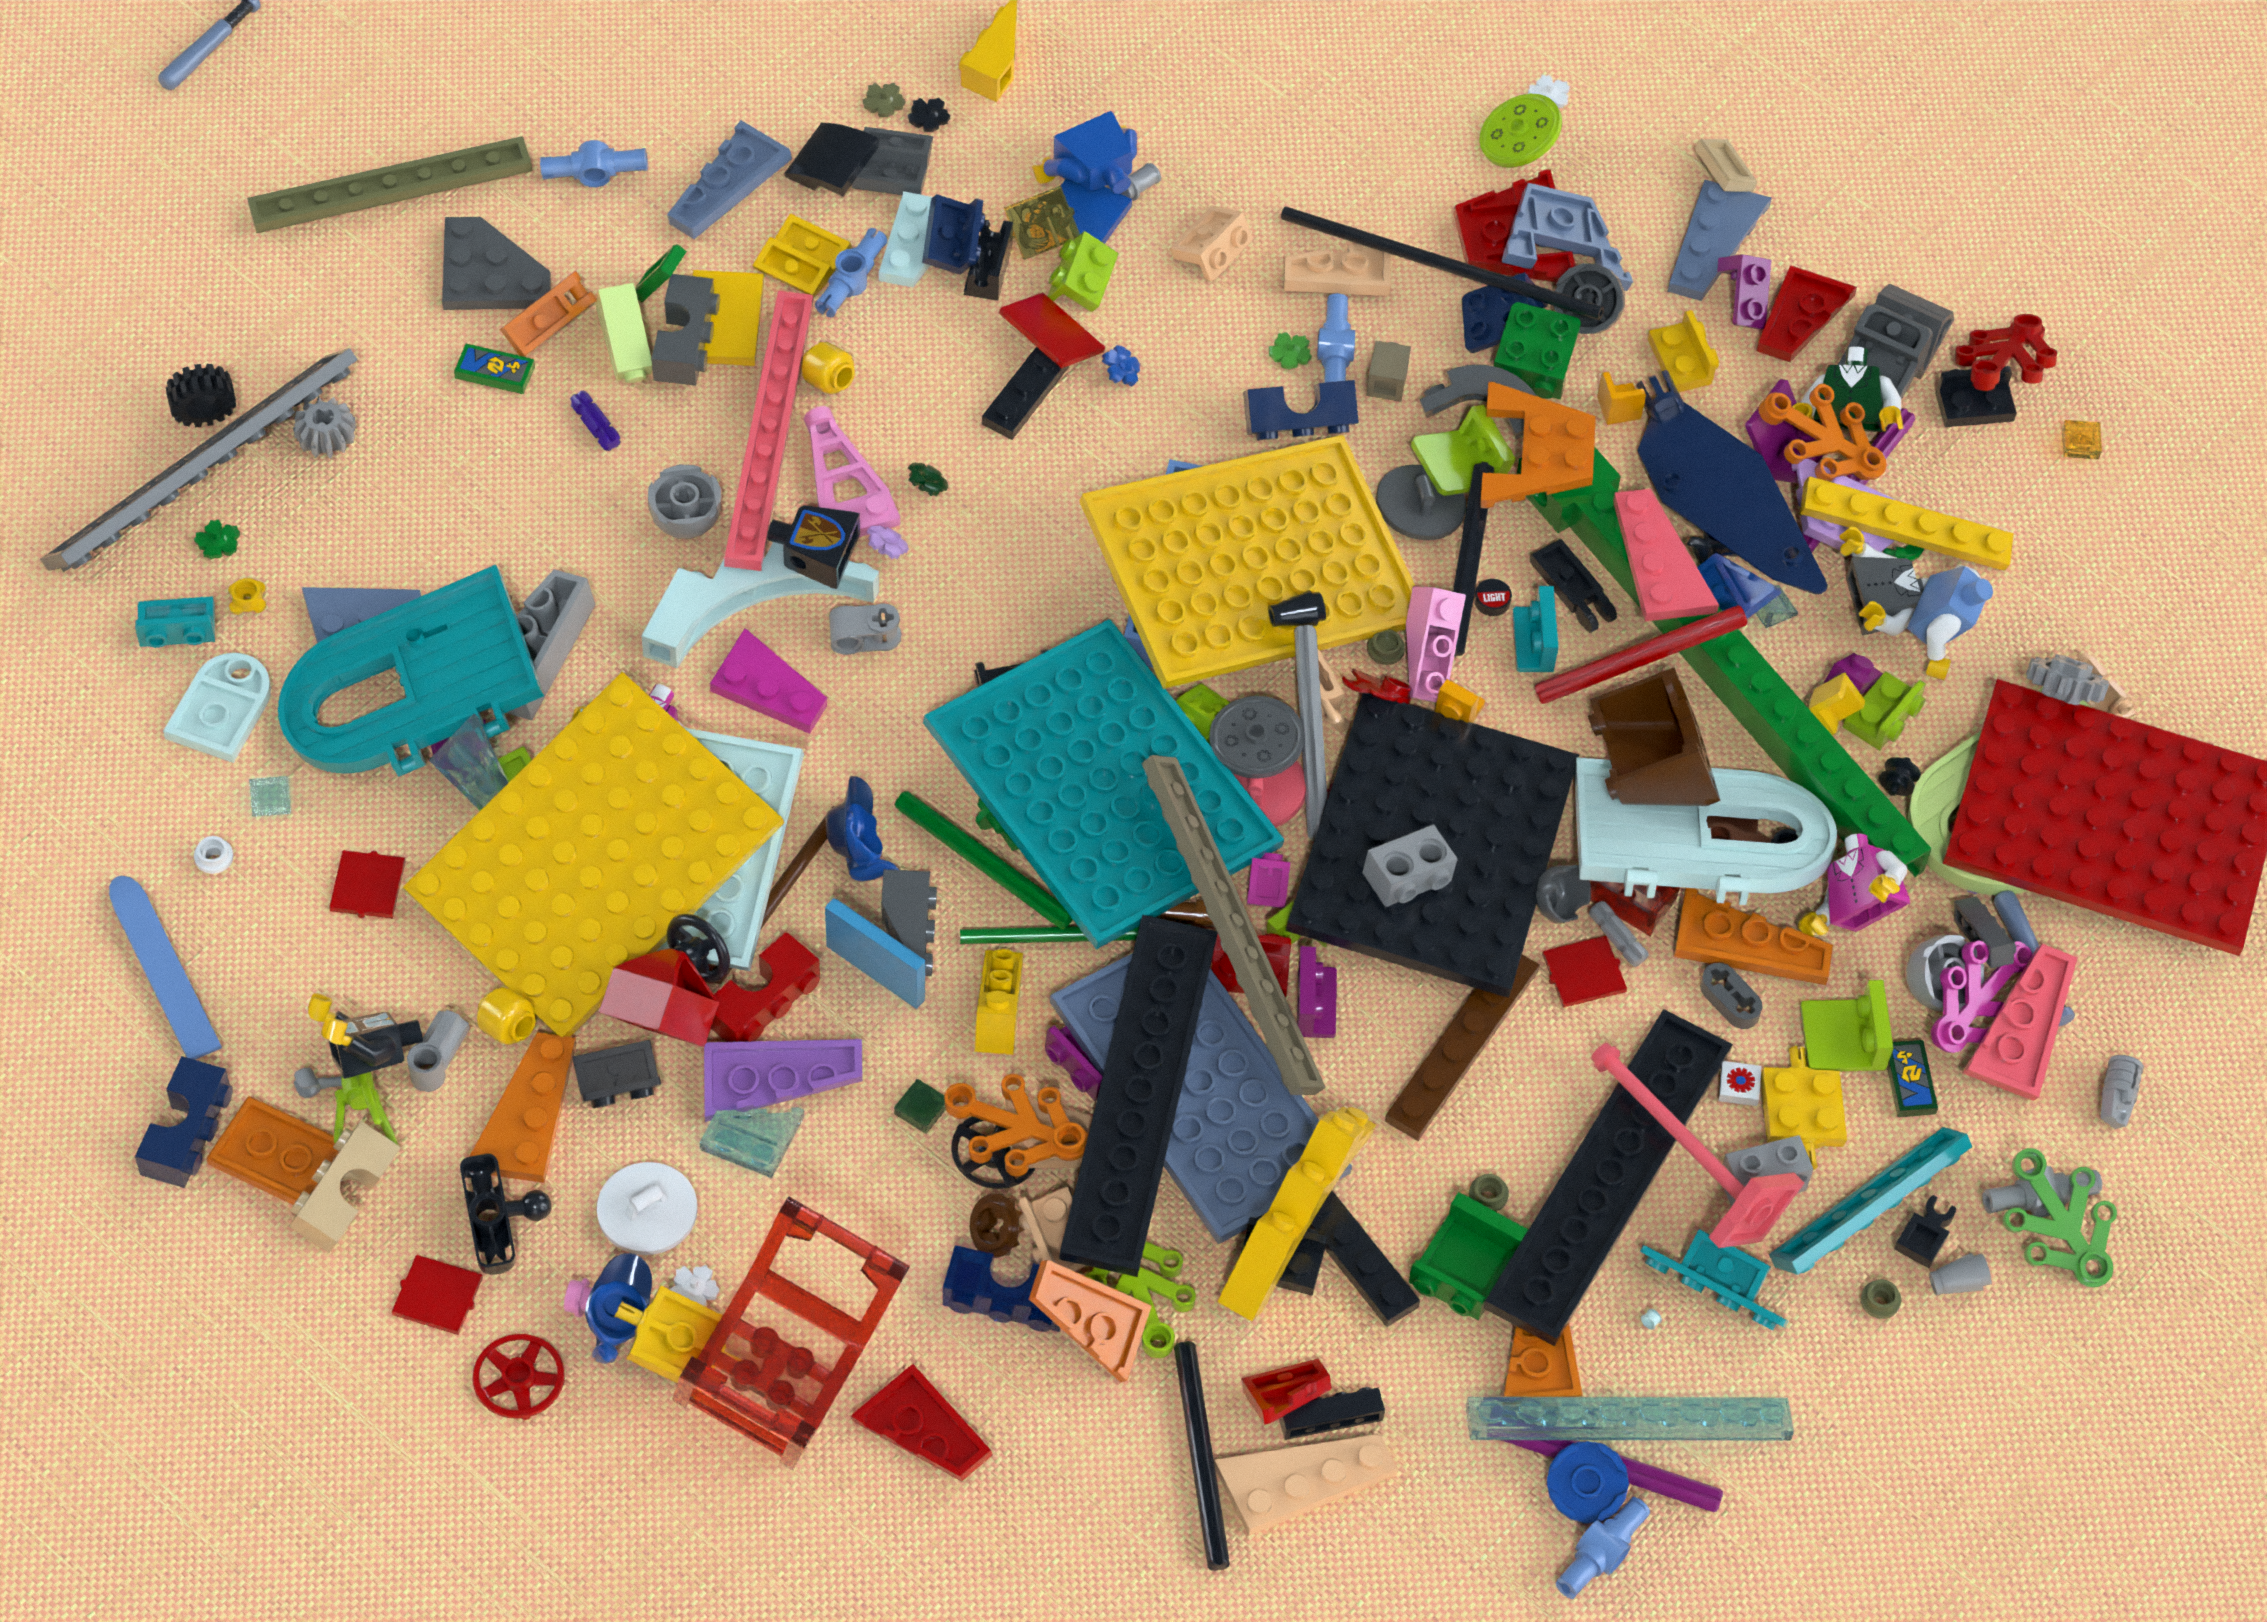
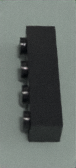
[1279,1387,1385,1440]

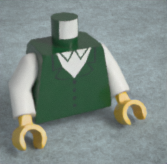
[1792,347,1904,432]

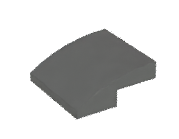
[852,127,933,195]

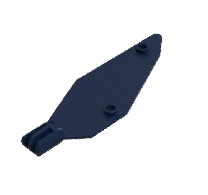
[1636,370,1828,595]

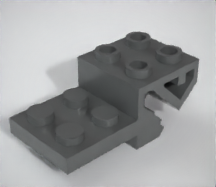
[1838,284,1954,400]

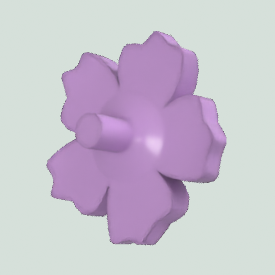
[867,526,909,559]

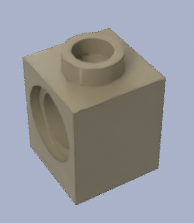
[1366,341,1411,402]

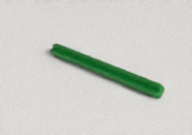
[894,791,1073,930]

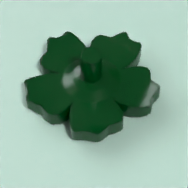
[908,462,949,497]

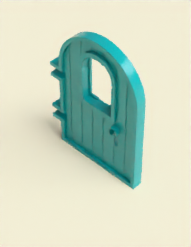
[278,564,544,777]

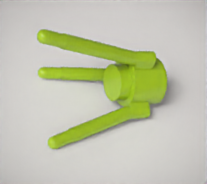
[334,1072,398,1145]

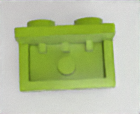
[1048,231,1119,312]

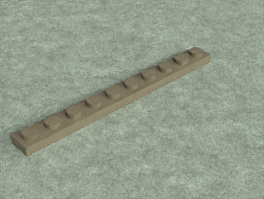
[1141,755,1326,1095]

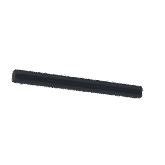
[1452,462,1495,658]
[1174,1341,1230,1571]

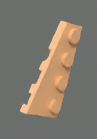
[1214,1434,1398,1536]

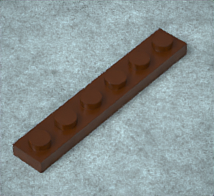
[1385,955,1540,1141]

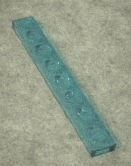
[1466,1397,1794,1441]

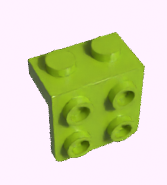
[1411,405,1516,496]

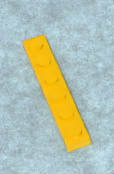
[1800,476,2014,571]

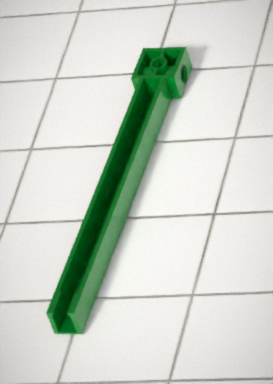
[1516,446,1932,877]

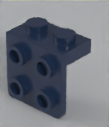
[1462,272,1548,353]

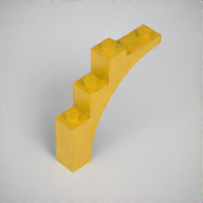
[1217,1106,1377,1321]

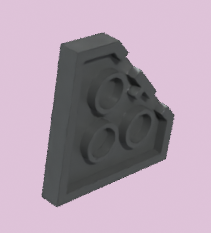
[442,216,551,310]

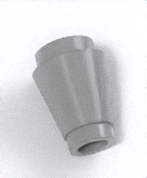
[1929,1252,1992,1296]

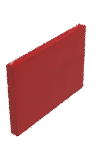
[999,292,1106,369]

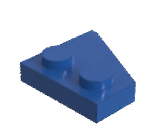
[1697,553,1782,619]

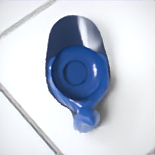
[826,776,899,881]
[585,1253,652,1364]

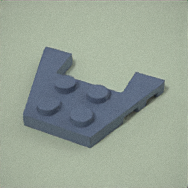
[1502,183,1633,291]

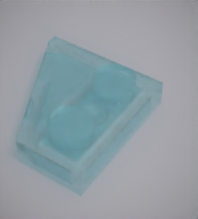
[429,714,509,811]

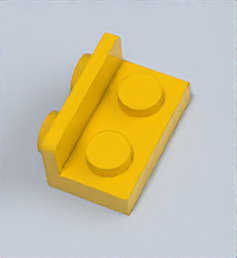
[1647,310,1719,392]

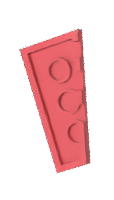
[1613,489,1719,622]
[1962,944,2078,1101]

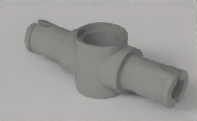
[1982,1166,2102,1217]

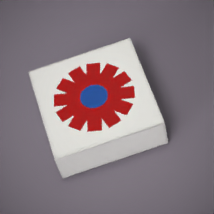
[1718,1061,1761,1106]

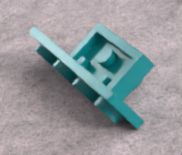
[1640,1229,1789,1331]

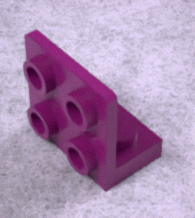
[1745,379,1824,484]

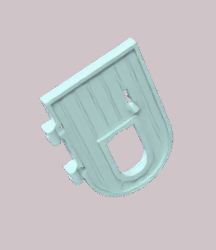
[1574,757,1837,905]

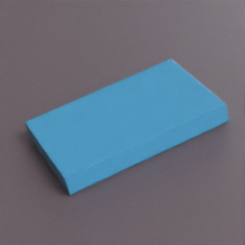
[825,898,925,1009]

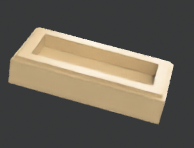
[1695,139,1757,192]

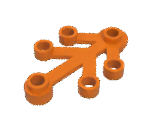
[1759,384,1887,482]
[944,1074,1088,1177]

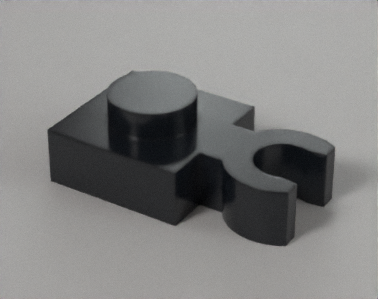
[1894,1195,1956,1269]

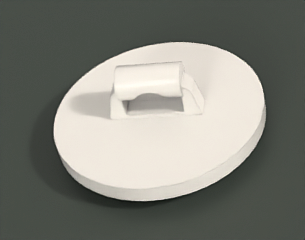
[597,1162,697,1255]

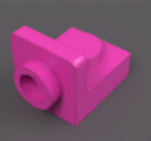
[1247,853,1291,909]

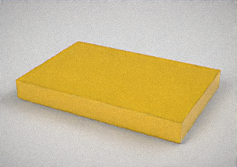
[692,270,764,366]

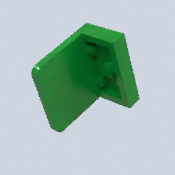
[1494,302,1581,400]

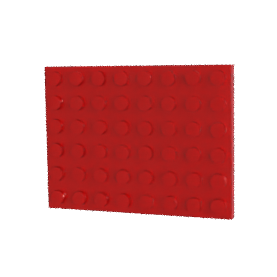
[1943,679,2267,956]

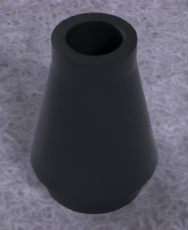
[1268,590,1326,627]

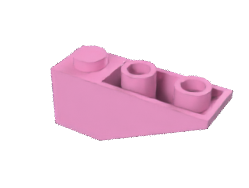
[1406,586,1466,703]

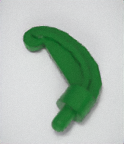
[1883,544,1925,562]

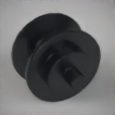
[1879,757,1921,796]

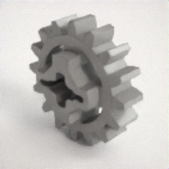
[2026,654,2109,705]

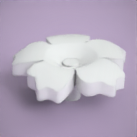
[1528,75,1570,108]
[670,1265,720,1306]

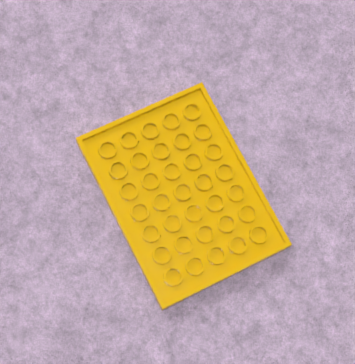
[1079,435,1415,689]
[403,671,785,1037]

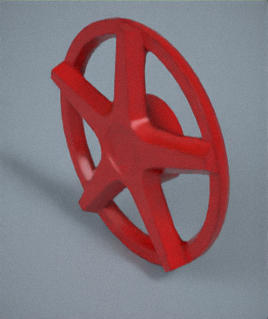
[472,1334,565,1420]

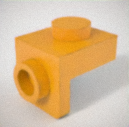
[1435,679,1485,723]

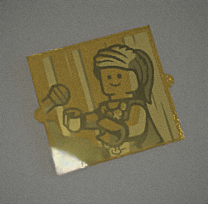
[1004,185,1080,260]

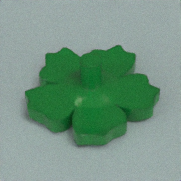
[194,519,240,559]

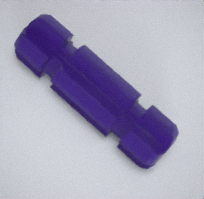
[570,390,621,451]

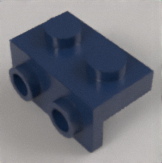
[922,194,985,275]

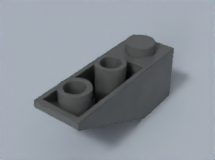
[881,869,937,977]

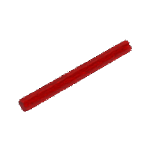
[1535,605,1747,704]

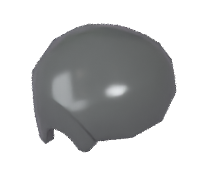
[1535,865,1591,924]

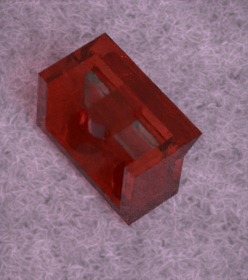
[1590,880,1680,937]

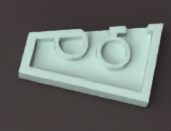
[879,191,967,288]

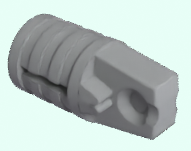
[2100,1055,2144,1129]

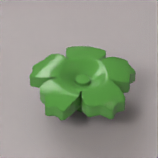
[1269,332,1312,370]

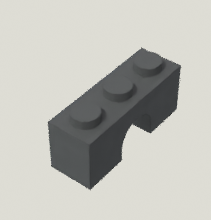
[651,274,720,386]

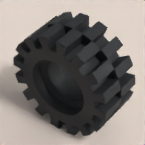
[166,363,236,427]

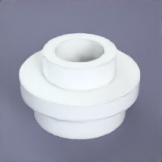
[194,836,233,874]

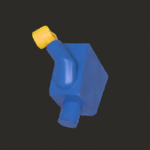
[1031,111,1137,194]

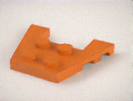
[1481,382,1596,508]

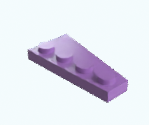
[704,1039,863,1122]

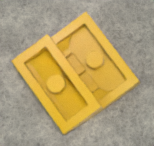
[752,213,852,298]

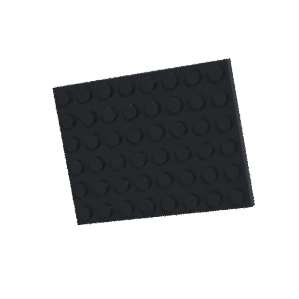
[1286,693,1579,998]

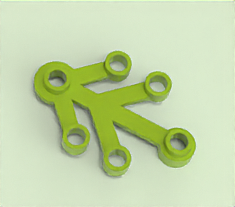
[1085,1241,1196,1358]

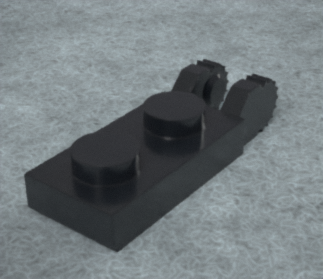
[1530,539,1617,633]

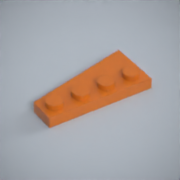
[1674,888,1833,985]

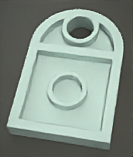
[163,653,271,763]

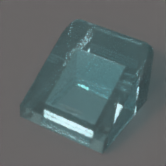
[1756,585,1798,628]
[249,776,291,817]

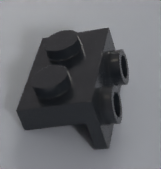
[572,1040,661,1109]

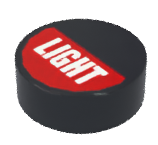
[1474,579,1512,616]

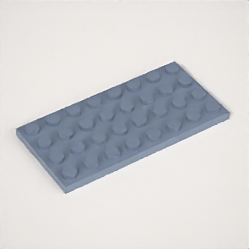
[1050,953,1352,1244]

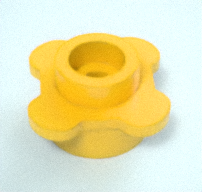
[228,578,266,615]

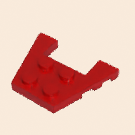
[1454,169,1576,283]

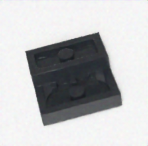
[784,122,880,197]

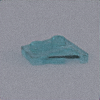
[700,1107,804,1178]

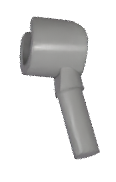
[294,1068,342,1098]

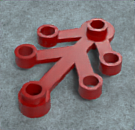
[1954,314,2057,391]

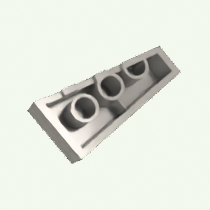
[489,569,595,720]

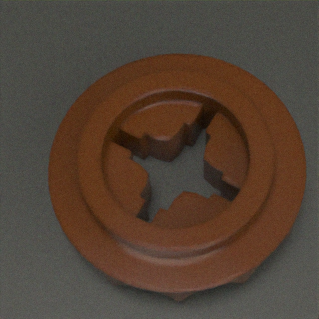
[969,1193,1025,1258]

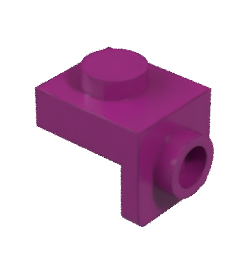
[1822,653,1883,694]

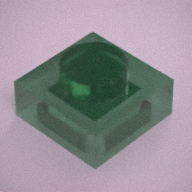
[894,1079,946,1134]

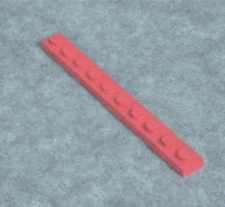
[724,291,813,571]

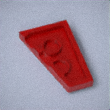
[850,1364,993,1482]

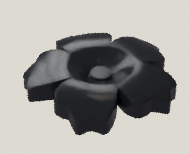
[908,98,950,132]

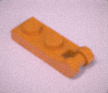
[499,270,597,357]

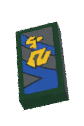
[1887,1040,1938,1117]

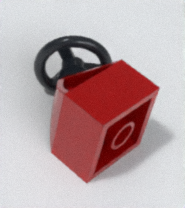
[599,914,730,1047]

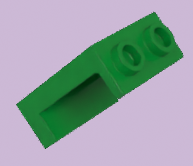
[1408,1192,1528,1321]

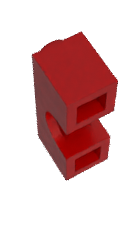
[711,931,820,1042]

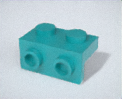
[135,596,215,648]

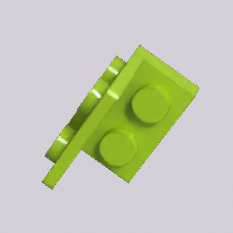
[1800,980,1893,1072]

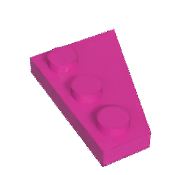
[710,628,827,734]

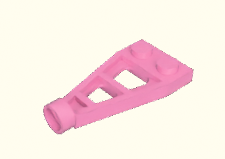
[804,406,900,537]

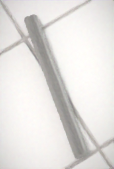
[1294,625,1328,842]

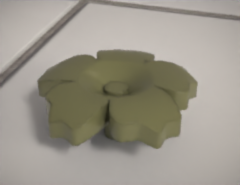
[863,83,906,117]

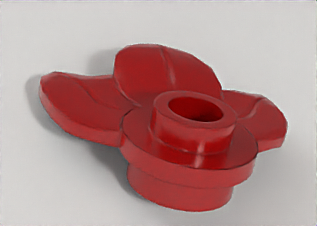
[1342,668,1412,704]

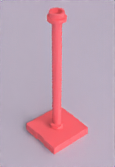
[1591,1043,1804,1248]

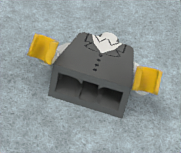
[1839,527,1929,636]

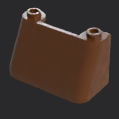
[1588,667,1721,806]

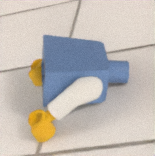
[1907,564,1993,681]

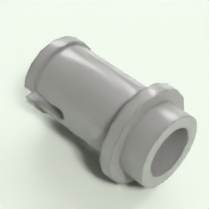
[1120,163,1161,201]

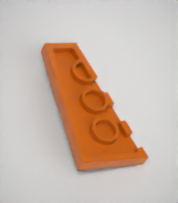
[469,1032,576,1183]

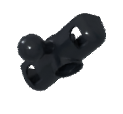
[460,1153,552,1275]

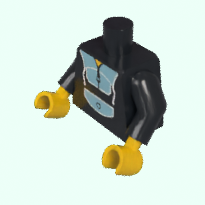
[308,993,423,1079]

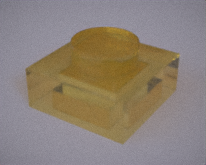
[2062,420,2102,460]

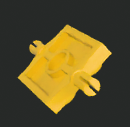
[1761,1046,1847,1170]
[614,1285,747,1394]

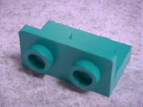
[1512,586,1559,672]

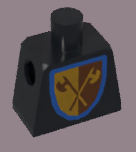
[767,505,860,589]

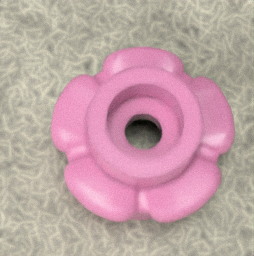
[564,1278,592,1318]

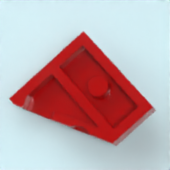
[1241,1358,1332,1425]

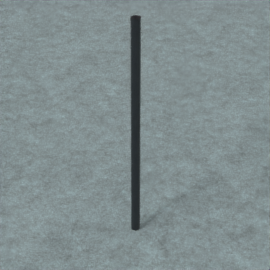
[1281,206,1604,320]

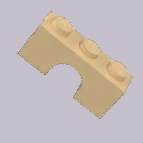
[289,1121,401,1253]

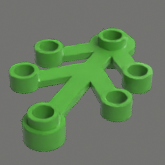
[2003,1148,2117,1288]

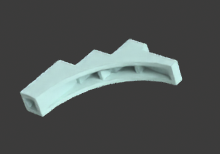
[641,542,879,668]

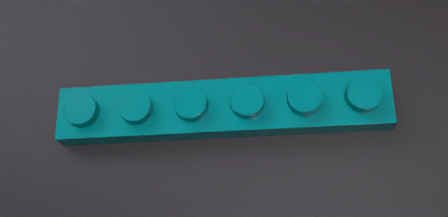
[1769,1127,1972,1275]

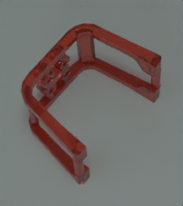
[672,1196,910,1470]

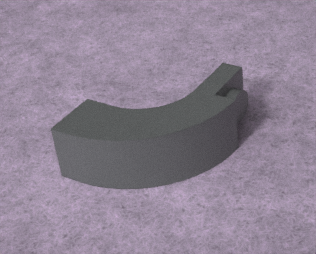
[1420,365,1537,439]

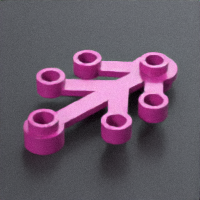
[1931,941,2032,1053]

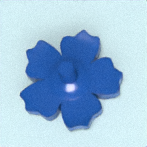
[1102,345,1140,387]

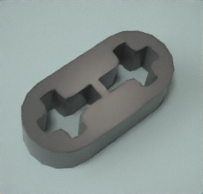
[1700,963,1763,1029]

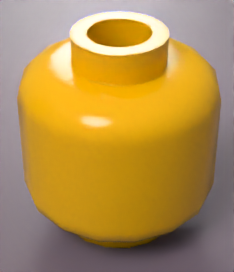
[801,342,855,394]
[477,987,536,1045]

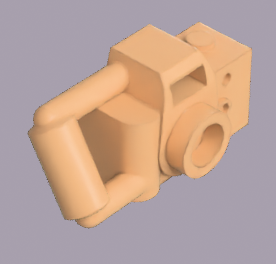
[1295,649,1349,732]

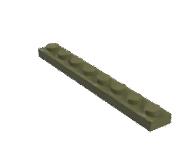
[247,136,532,233]

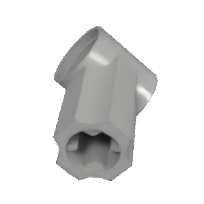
[407,1010,470,1092]

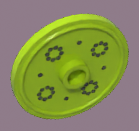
[1479,93,1562,168]

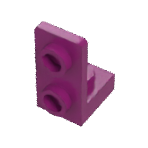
[1717,254,1772,330]

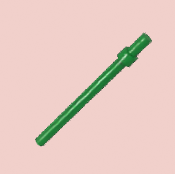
[960,924,1191,944]

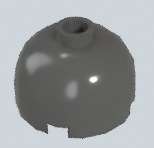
[1554,263,1625,334]

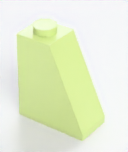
[596,282,652,383]

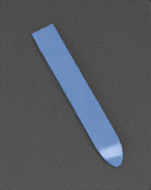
[109,876,222,1060]

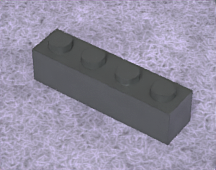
[1954,896,2016,968]

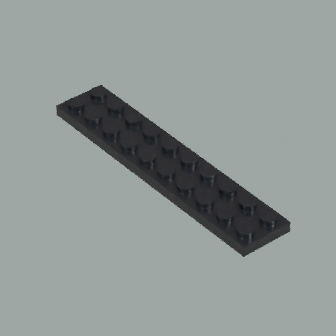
[1059,915,1218,1277]
[1483,1009,1733,1346]

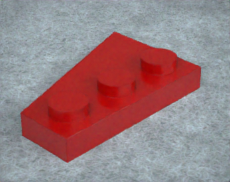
[1756,265,1857,362]

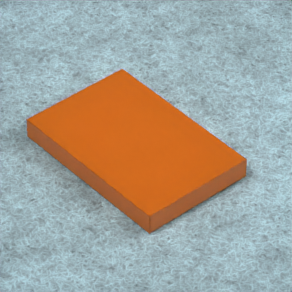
[206,1096,339,1205]

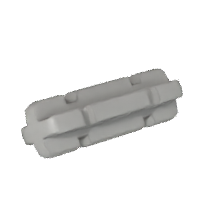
[1589,901,1649,967]

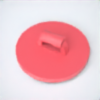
[1232,761,1306,828]

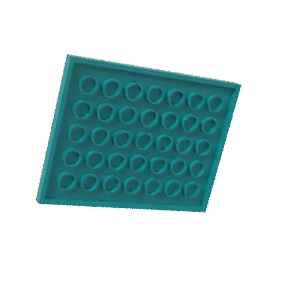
[923,619,1284,950]

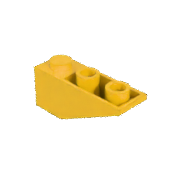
[958,0,1017,102]
[974,949,1024,1055]

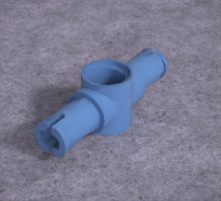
[540,140,648,187]
[815,228,888,318]
[1317,293,1355,383]
[1556,1497,1650,1599]

